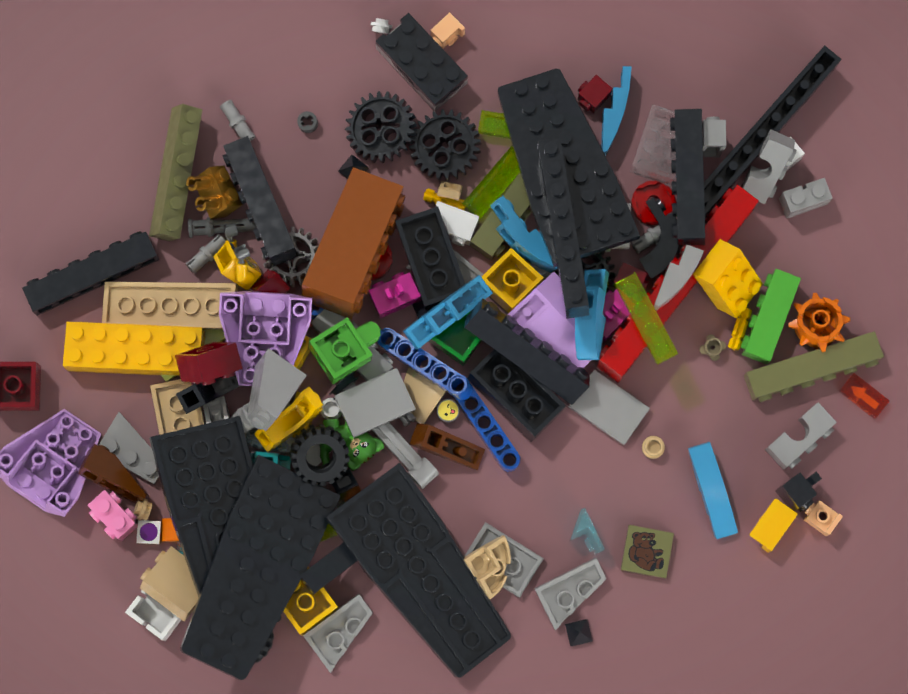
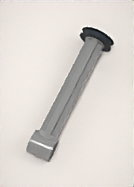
[329,372,439,489]

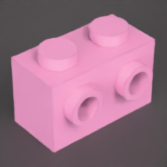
[87,490,138,541]

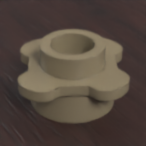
[699,334,726,361]

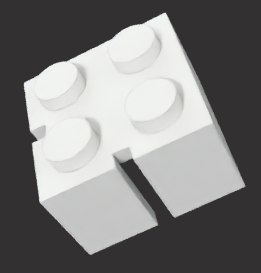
[125,590,181,641]

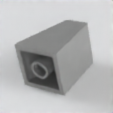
[247,348,307,431]

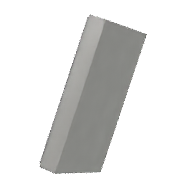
[334,368,416,438]
[568,370,650,446]
[464,522,544,598]

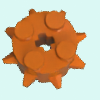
[788,293,850,352]

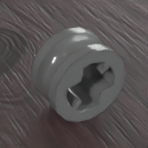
[297,111,318,133]

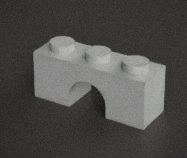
[742,129,797,204]
[765,402,837,470]

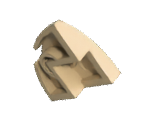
[404,367,446,424]
[463,535,511,599]

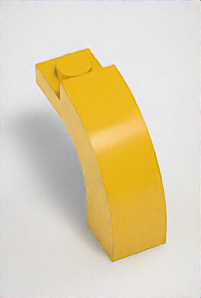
[254,386,323,453]

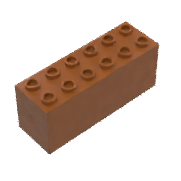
[302,167,406,320]

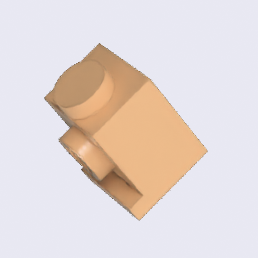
[431,12,465,49]
[804,500,843,536]

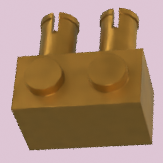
[186,165,242,219]

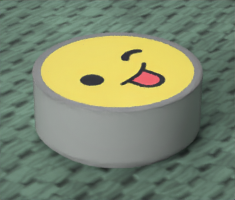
[437,399,460,423]

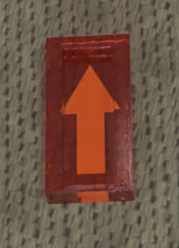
[839,373,890,419]

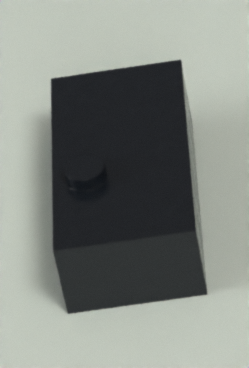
[395,206,465,309]
[467,349,566,442]

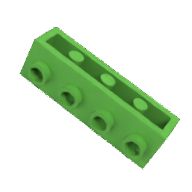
[741,269,801,365]

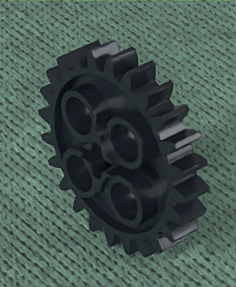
[345,91,417,163]
[409,109,482,181]

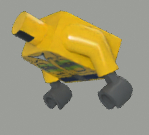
[214,223,262,290]

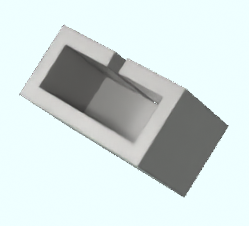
[702,117,726,158]
[779,178,832,219]

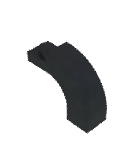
[639,197,679,278]
[176,374,241,414]

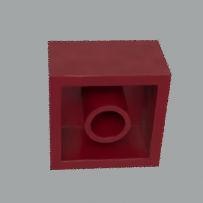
[175,342,243,385]
[0,362,41,411]

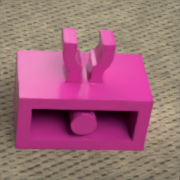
[369,272,421,319]
[603,288,637,342]

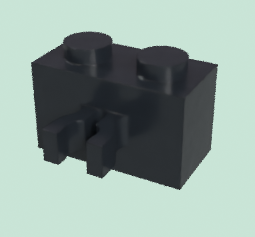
[775,471,822,512]

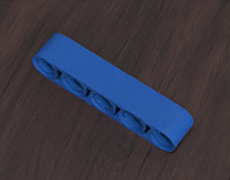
[377,328,473,400]
[452,375,520,472]

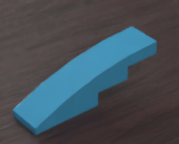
[601,66,632,157]
[403,275,493,349]
[688,442,738,539]

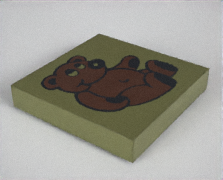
[621,525,674,579]

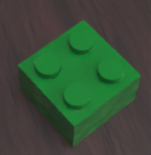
[428,312,482,366]

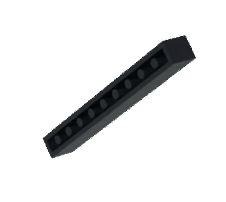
[704,45,842,217]

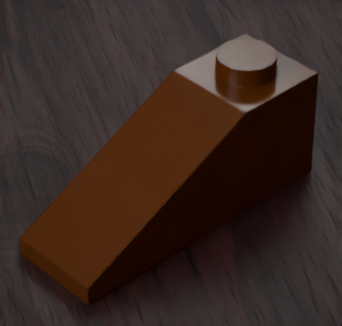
[409,423,485,470]
[77,444,146,504]

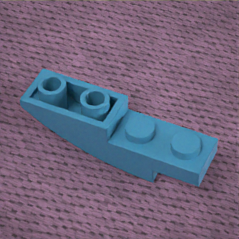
[490,195,558,273]
[575,269,609,360]

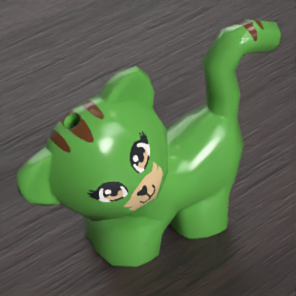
[319,419,384,471]

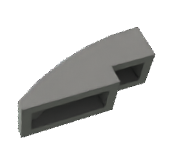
[653,245,704,310]

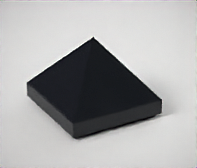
[338,154,369,179]
[565,619,593,647]

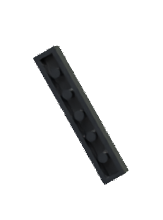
[670,109,705,246]
[222,136,298,267]
[22,231,160,316]
[464,298,590,405]

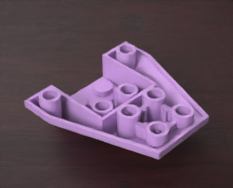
[508,272,591,368]
[219,291,312,386]
[0,409,101,517]

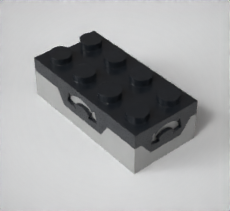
[376,12,468,112]

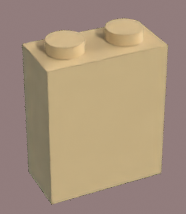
[140,546,199,622]

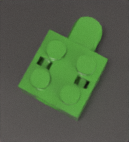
[308,317,381,384]

